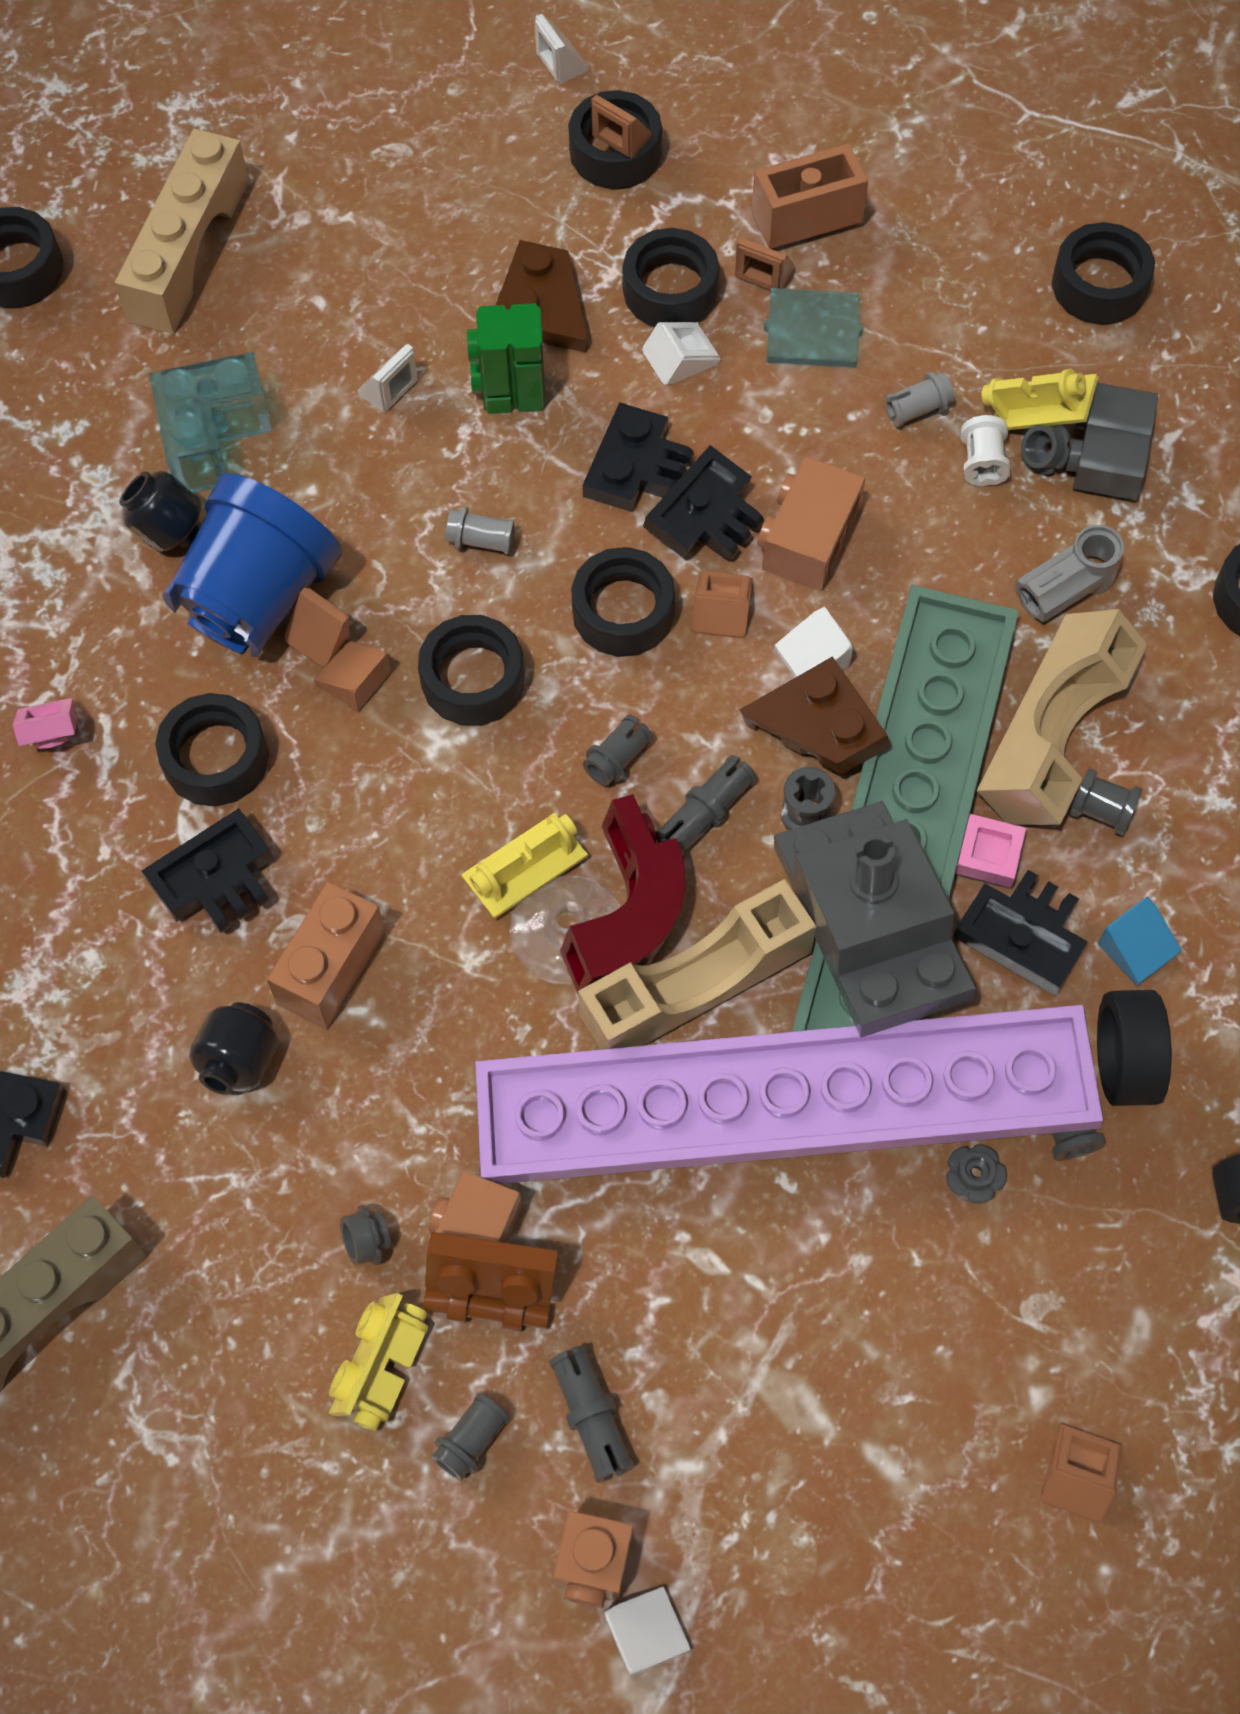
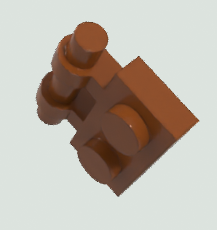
[423,1232,558,1332]

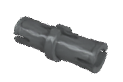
[655,755,757,857]
[549,1346,635,1483]

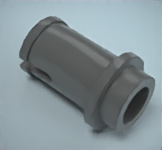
[583,715,653,786]
[431,1393,510,1481]

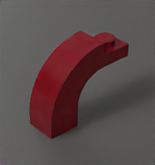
[559,794,686,994]

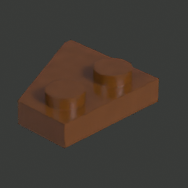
[496,240,588,353]
[739,656,891,775]

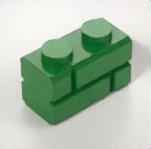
[467,303,546,414]

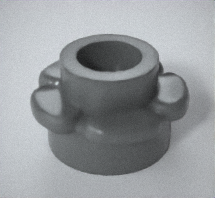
[1021,425,1071,474]
[946,1144,1007,1204]
[340,1205,391,1265]

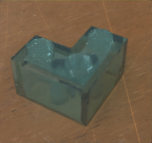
[149,352,272,493]

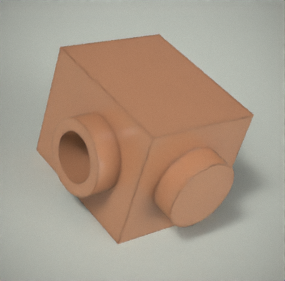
[428,1170,522,1243]
[553,1510,633,1608]

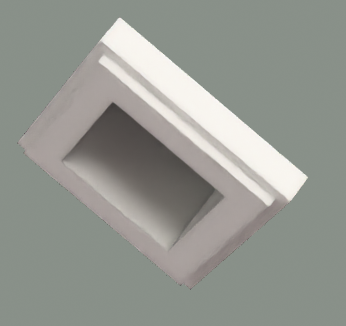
[535,14,589,84]
[642,322,721,385]
[357,344,418,412]
[774,607,853,678]
[603,1586,691,1679]

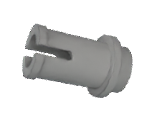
[884,371,955,427]
[445,506,515,554]

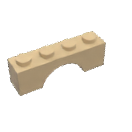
[114,128,250,334]
[977,609,1148,825]
[578,879,816,1050]

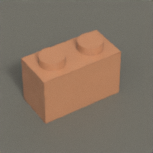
[751,143,868,249]
[757,456,865,591]
[267,881,386,1030]

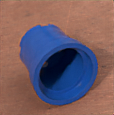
[162,473,342,657]

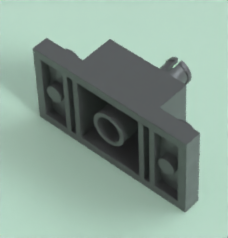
[774,801,976,1038]

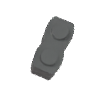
[1066,383,1158,500]

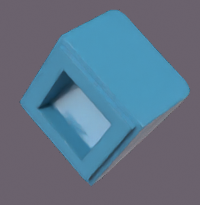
[1098,896,1182,987]

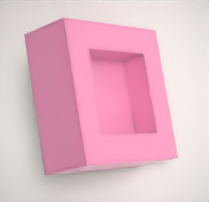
[13,698,78,749]
[955,814,1026,888]

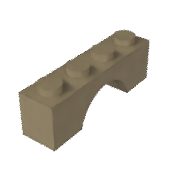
[0,1195,148,1392]

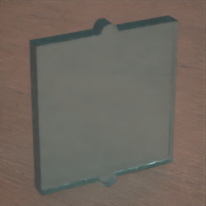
[763,288,864,368]

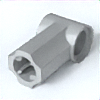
[1015,525,1124,622]

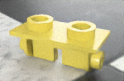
[982,369,1098,430]
[461,813,588,920]
[328,1293,429,1432]

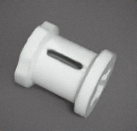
[960,415,1011,487]

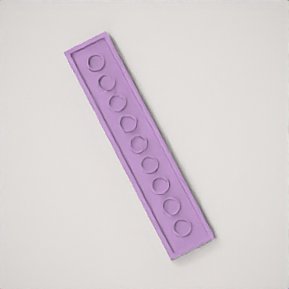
[475,1005,1103,1184]

